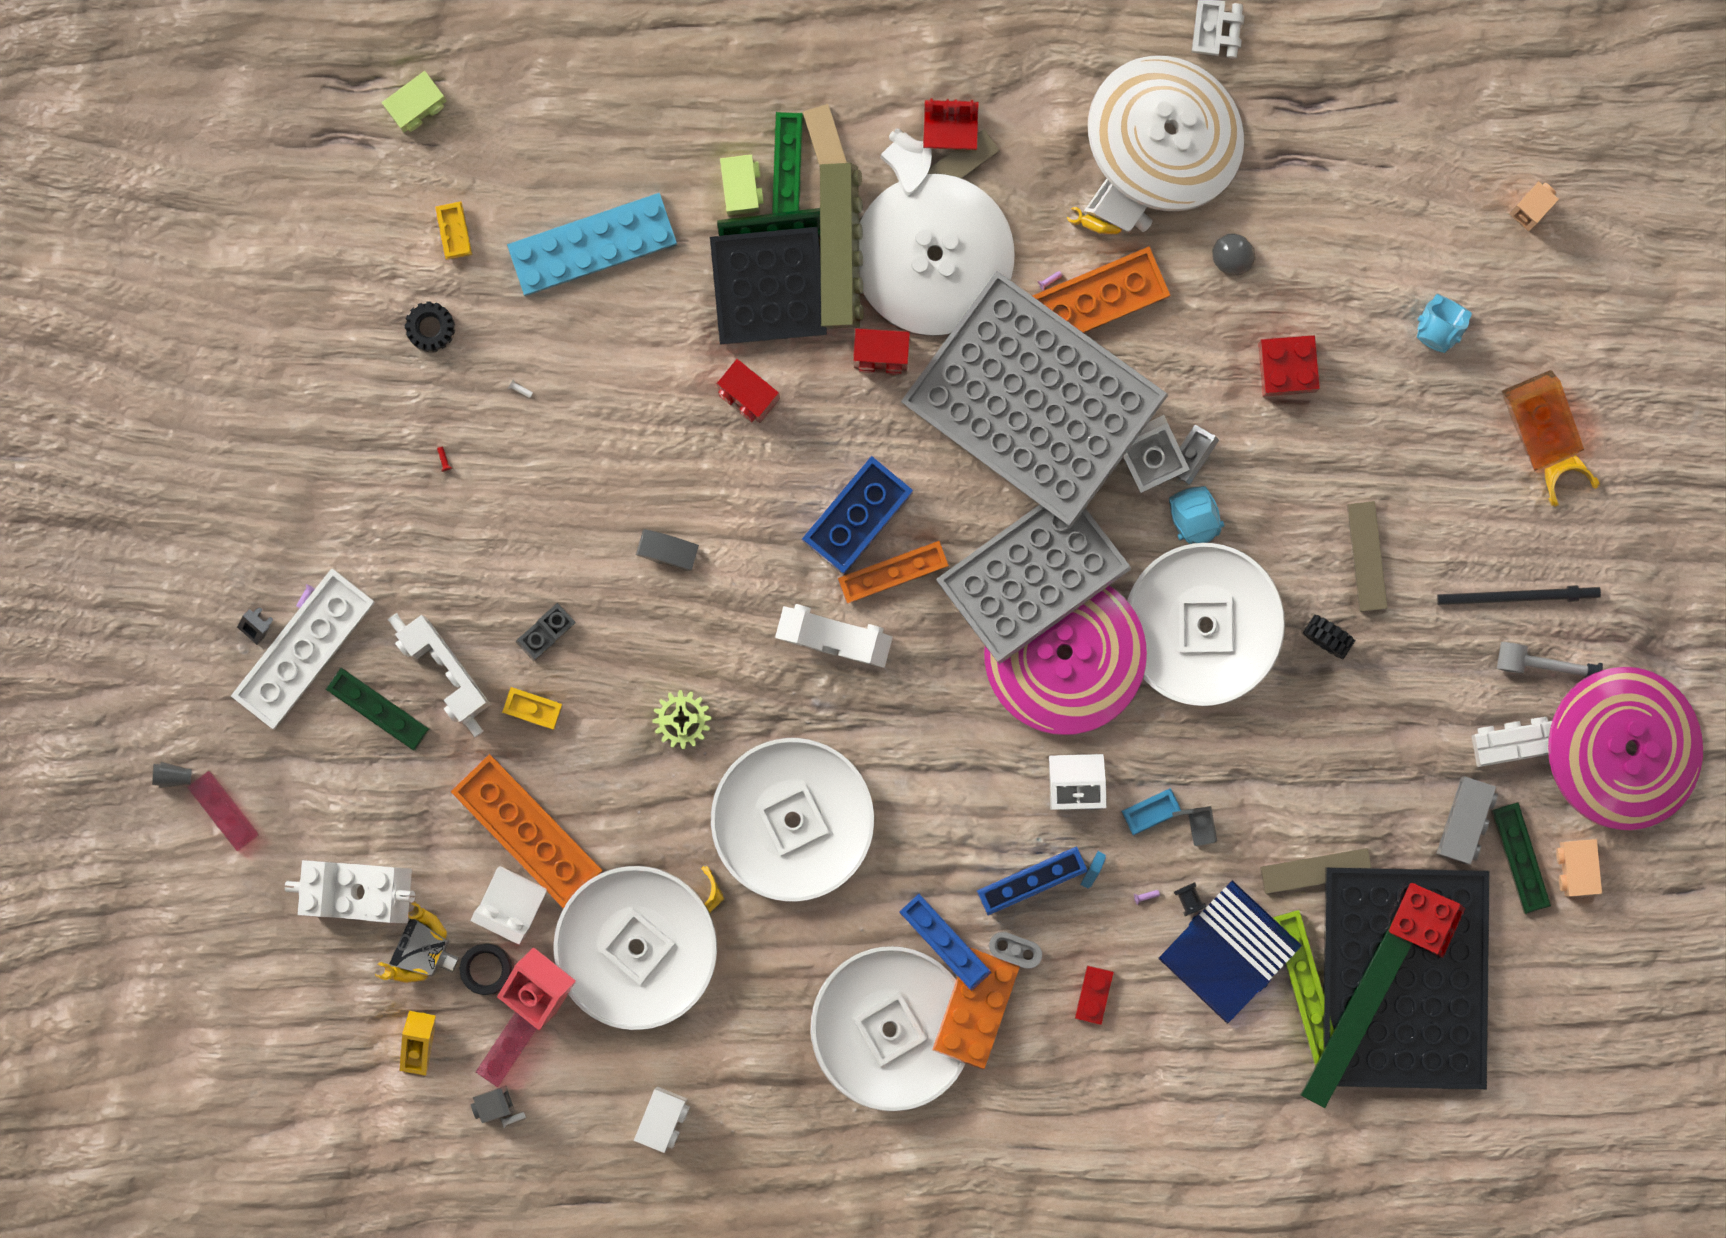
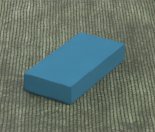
[1121,788,1181,835]

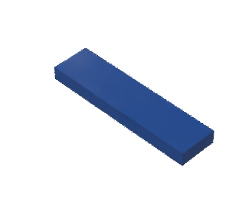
[899,894,991,991]

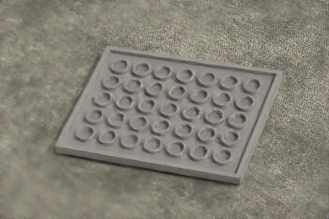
[901,271,1168,527]

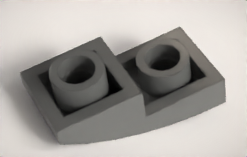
[636,529,699,571]
[516,603,576,662]

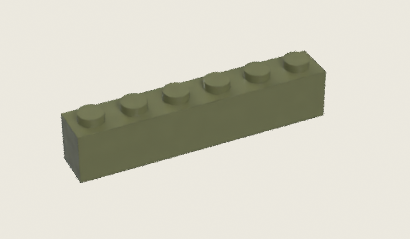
[820,163,864,329]

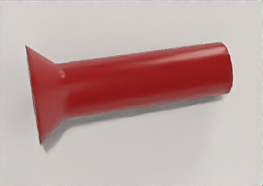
[437,446,453,472]

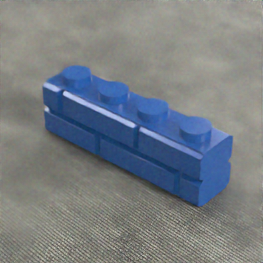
[976,846,1088,916]

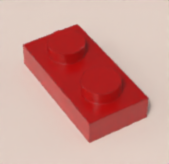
[1075,965,1114,1025]

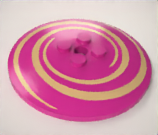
[984,586,1147,735]
[1548,667,1703,830]

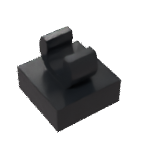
[237,608,273,645]

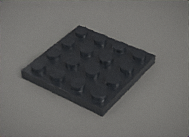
[710,227,827,345]

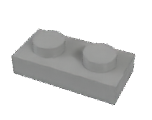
[1176,425,1219,485]

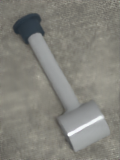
[1497,642,1603,678]

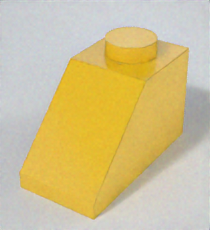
[399,1011,436,1076]

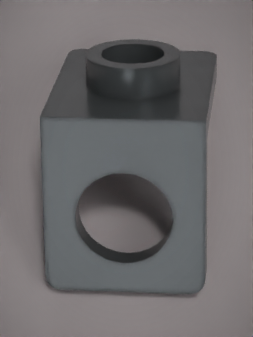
[1172,806,1217,846]

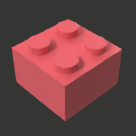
[497,947,576,1031]

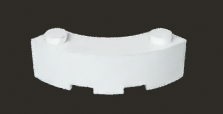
[775,604,893,668]

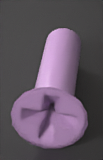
[1038,271,1062,291]
[296,584,315,608]
[1134,890,1160,905]

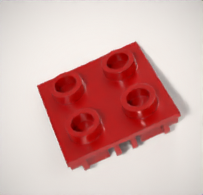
[923,98,979,150]

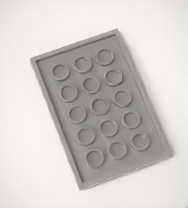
[936,505,1131,665]

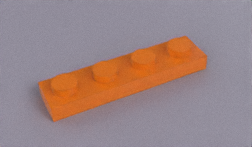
[838,541,949,604]

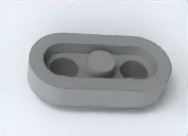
[989,932,1042,969]

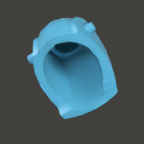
[1416,294,1472,353]
[1169,486,1225,544]

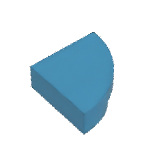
[1080,851,1107,889]

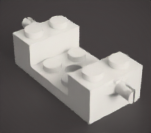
[388,613,491,738]
[285,860,415,923]

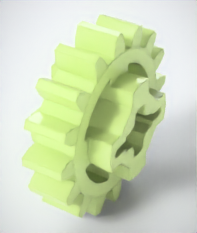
[652,690,712,749]

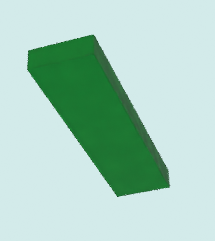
[772,112,803,214]

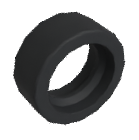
[459,943,512,995]

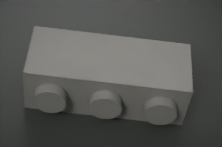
[1436,776,1498,864]

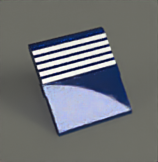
[1158,880,1302,1024]

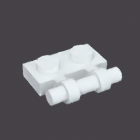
[1191,0,1245,58]

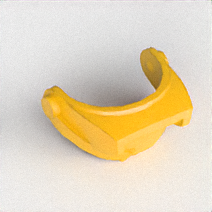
[1545,455,1600,507]
[701,866,725,913]

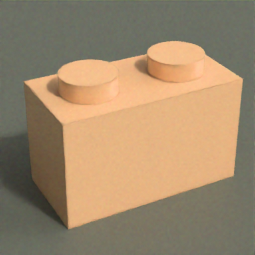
[1509,181,1559,231]
[1556,839,1602,896]

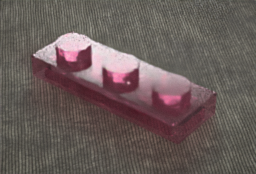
[187,771,260,851]
[475,1012,537,1087]

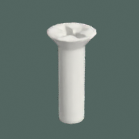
[508,379,533,398]
[500,1112,526,1128]

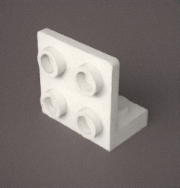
[470,866,547,944]

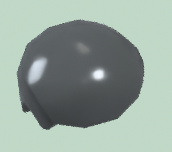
[1212,234,1255,275]

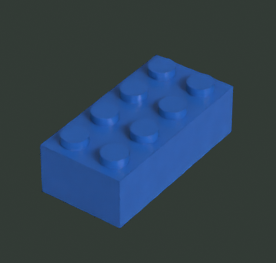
[802,456,913,576]

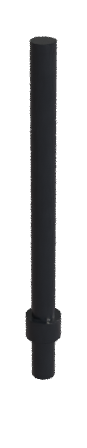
[1437,585,1601,605]

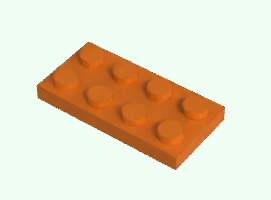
[932,947,1020,1069]

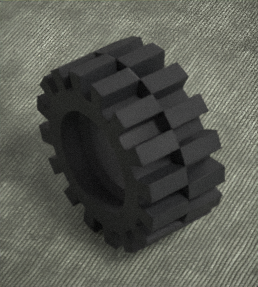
[405,301,455,352]
[1303,614,1356,659]

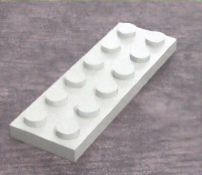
[231,569,375,730]

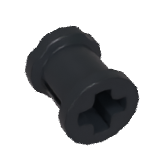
[1174,882,1207,917]

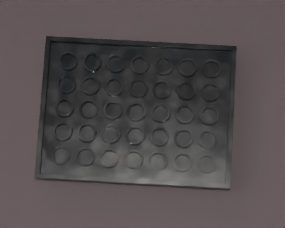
[1323,867,1490,1090]

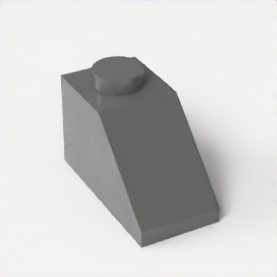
[471,1085,515,1123]

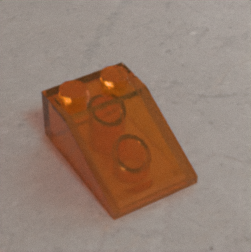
[1501,370,1584,471]

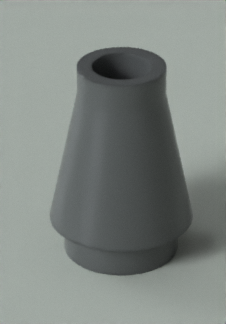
[152,762,192,788]

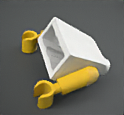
[1067,179,1153,235]

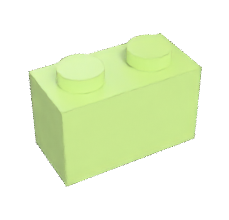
[381,71,446,133]
[720,154,764,216]

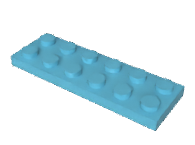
[507,193,677,296]

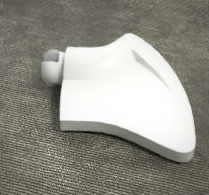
[880,128,932,195]

